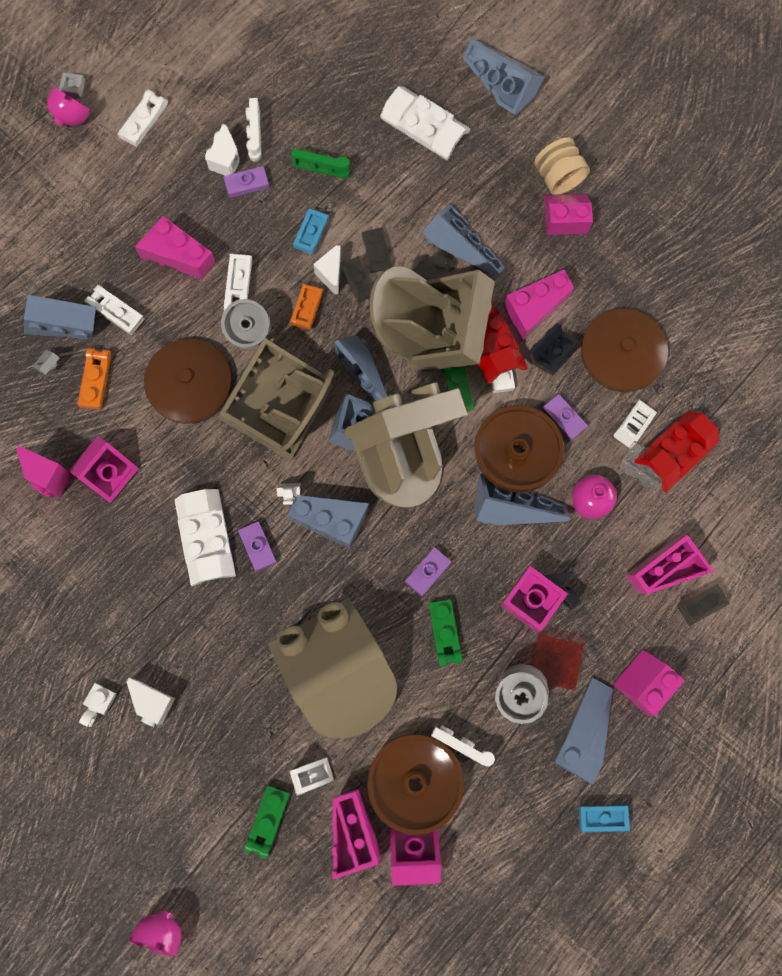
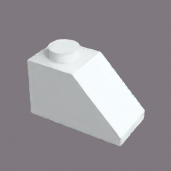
[127,678,175,727]

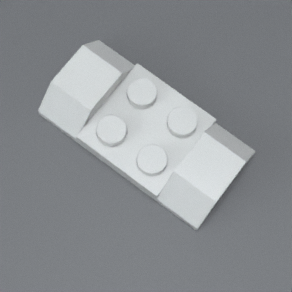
[381,87,470,160]
[174,489,236,586]

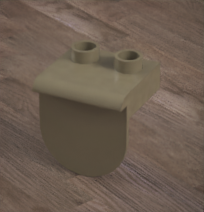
[370,266,495,371]
[217,338,334,460]
[345,382,468,508]
[268,597,397,738]

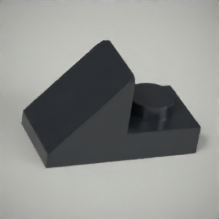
[543,572,581,610]

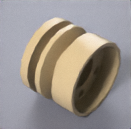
[534,137,590,195]

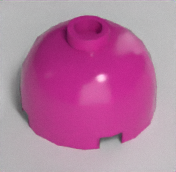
[47,86,91,127]
[571,475,617,520]
[129,910,182,957]

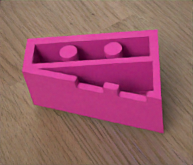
[135,216,216,279]
[504,270,574,341]
[625,535,714,594]
[332,788,383,880]

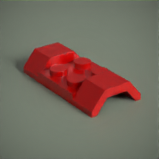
[477,299,528,385]
[634,411,719,493]

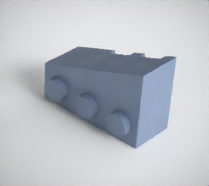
[24,295,96,339]
[287,495,369,549]

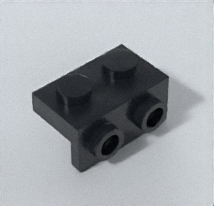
[529,323,580,376]

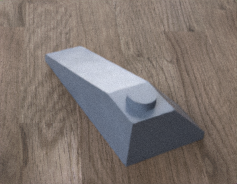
[463,38,544,115]
[422,204,505,276]
[334,335,388,402]
[328,394,376,451]
[474,474,570,525]
[550,678,613,785]

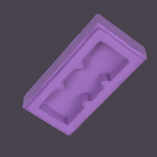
[223,166,269,198]
[541,394,588,441]
[238,521,277,572]
[405,547,451,596]

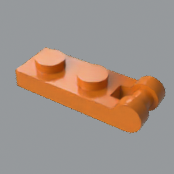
[77,348,111,410]

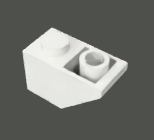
[205,124,240,176]

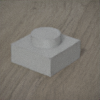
[59,72,85,98]
[32,350,60,375]

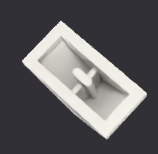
[313,246,341,294]
[290,758,334,795]

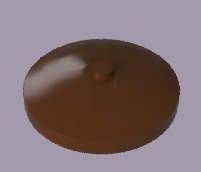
[581,309,668,392]
[144,339,232,424]
[474,405,564,492]
[368,735,464,835]

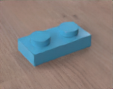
[293,209,329,255]
[579,805,630,832]

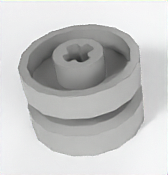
[221,299,271,350]
[495,664,549,724]

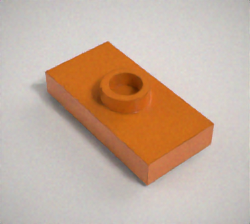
[290,284,324,330]

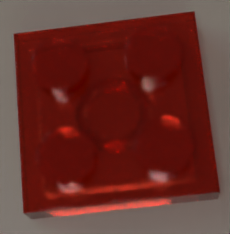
[531,634,584,691]

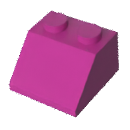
[544,194,593,235]
[68,436,139,503]
[16,445,72,498]
[500,566,568,633]
[613,650,685,716]
[390,827,441,886]

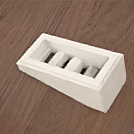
[613,400,657,448]

